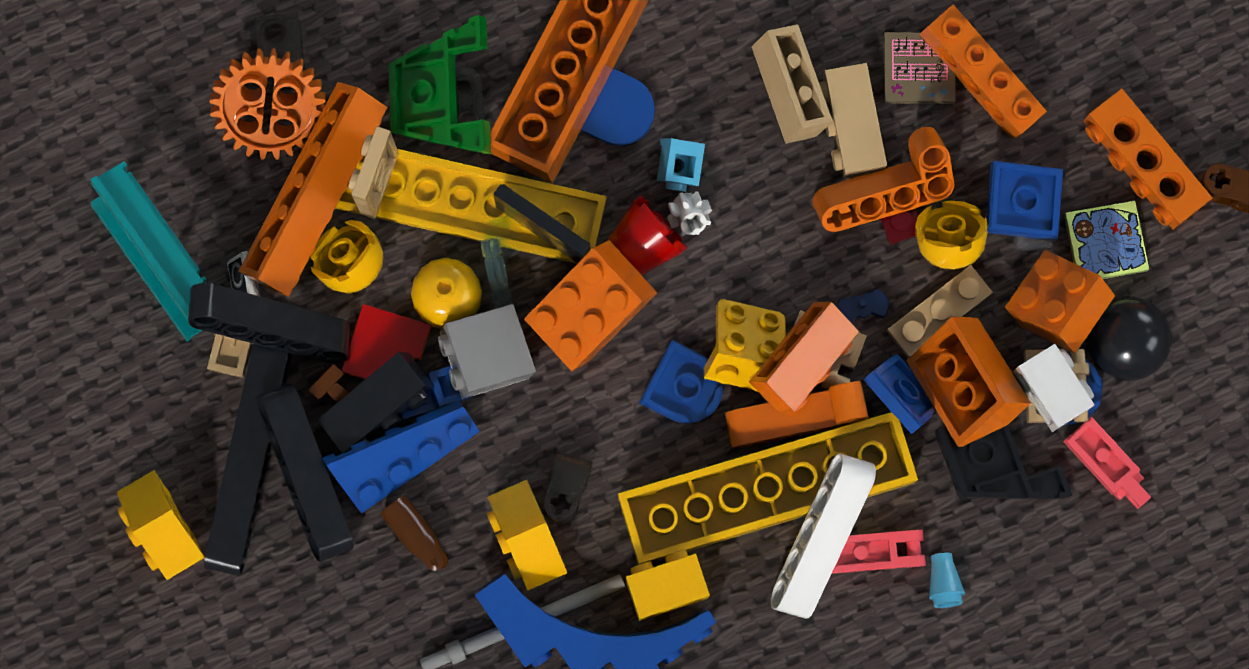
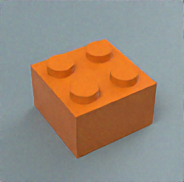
[1005,250,1115,354]

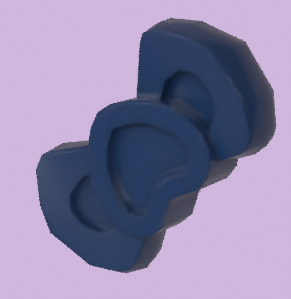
[837,289,889,324]

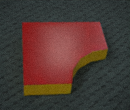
[341,304,432,380]

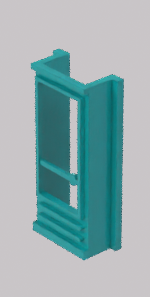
[90,161,207,342]

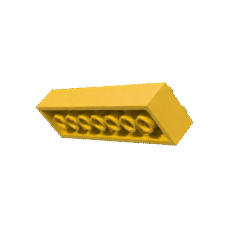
[618,412,918,565]

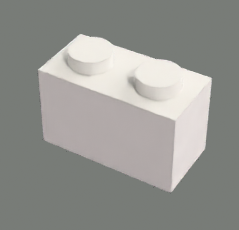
[1013,344,1094,432]

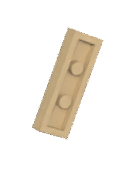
[886,265,993,358]

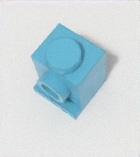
[657,138,705,192]

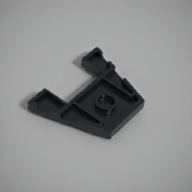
[934,367,1072,499]

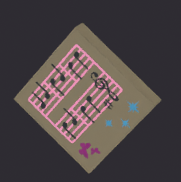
[883,32,956,104]

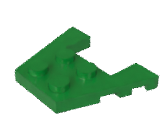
[389,15,491,154]

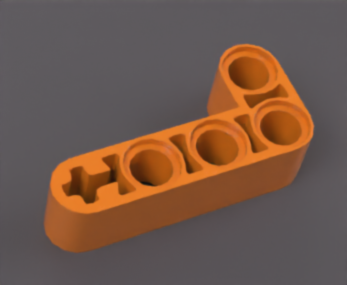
[812,127,954,232]
[725,381,869,449]

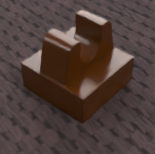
[309,364,349,403]

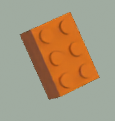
[524,240,657,372]

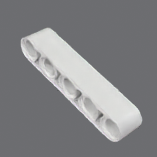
[771,453,876,619]

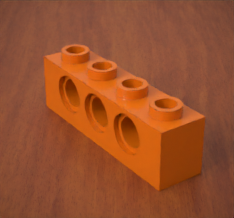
[919,4,1047,140]
[1084,88,1212,230]

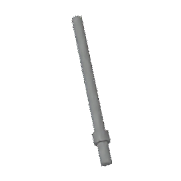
[420,574,625,669]

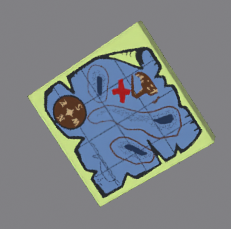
[1064,201,1149,279]

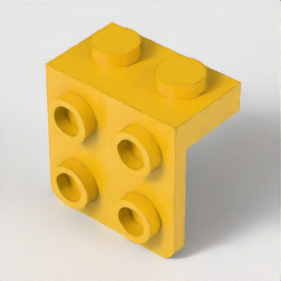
[704,299,786,392]

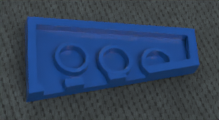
[322,400,480,514]

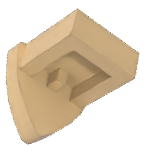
[207,333,253,378]

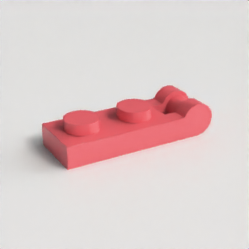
[832,530,926,574]

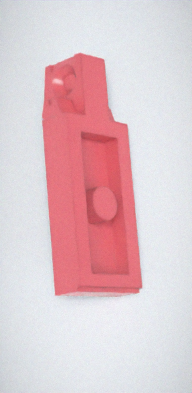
[1063,417,1151,509]

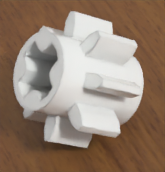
[667,191,712,236]

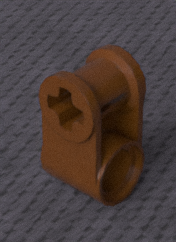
[1197,163,1249,213]

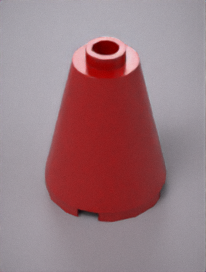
[606,195,688,275]

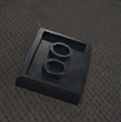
[493,184,591,263]

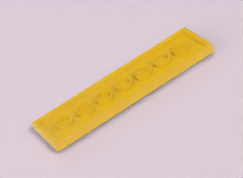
[335,149,607,264]

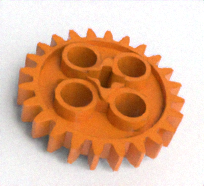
[209,48,326,160]

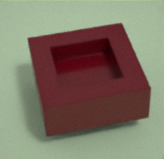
[880,209,918,246]

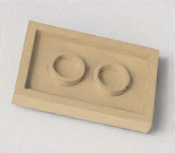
[348,126,399,220]

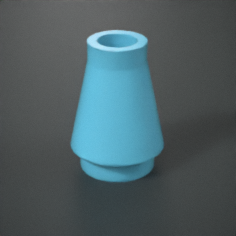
[929,553,965,608]

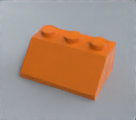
[906,316,1031,447]

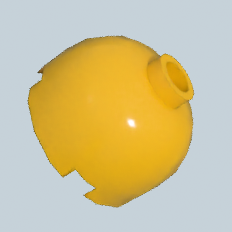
[915,201,988,269]
[310,220,384,293]
[411,258,482,329]

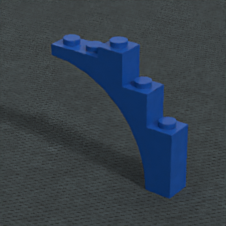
[474,572,716,669]

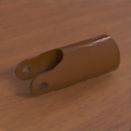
[380,495,448,571]

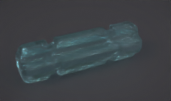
[481,238,513,308]

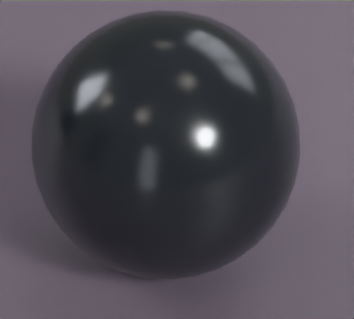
[1087,296,1172,381]

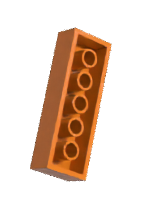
[490,0,649,184]

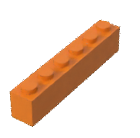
[238,82,387,297]

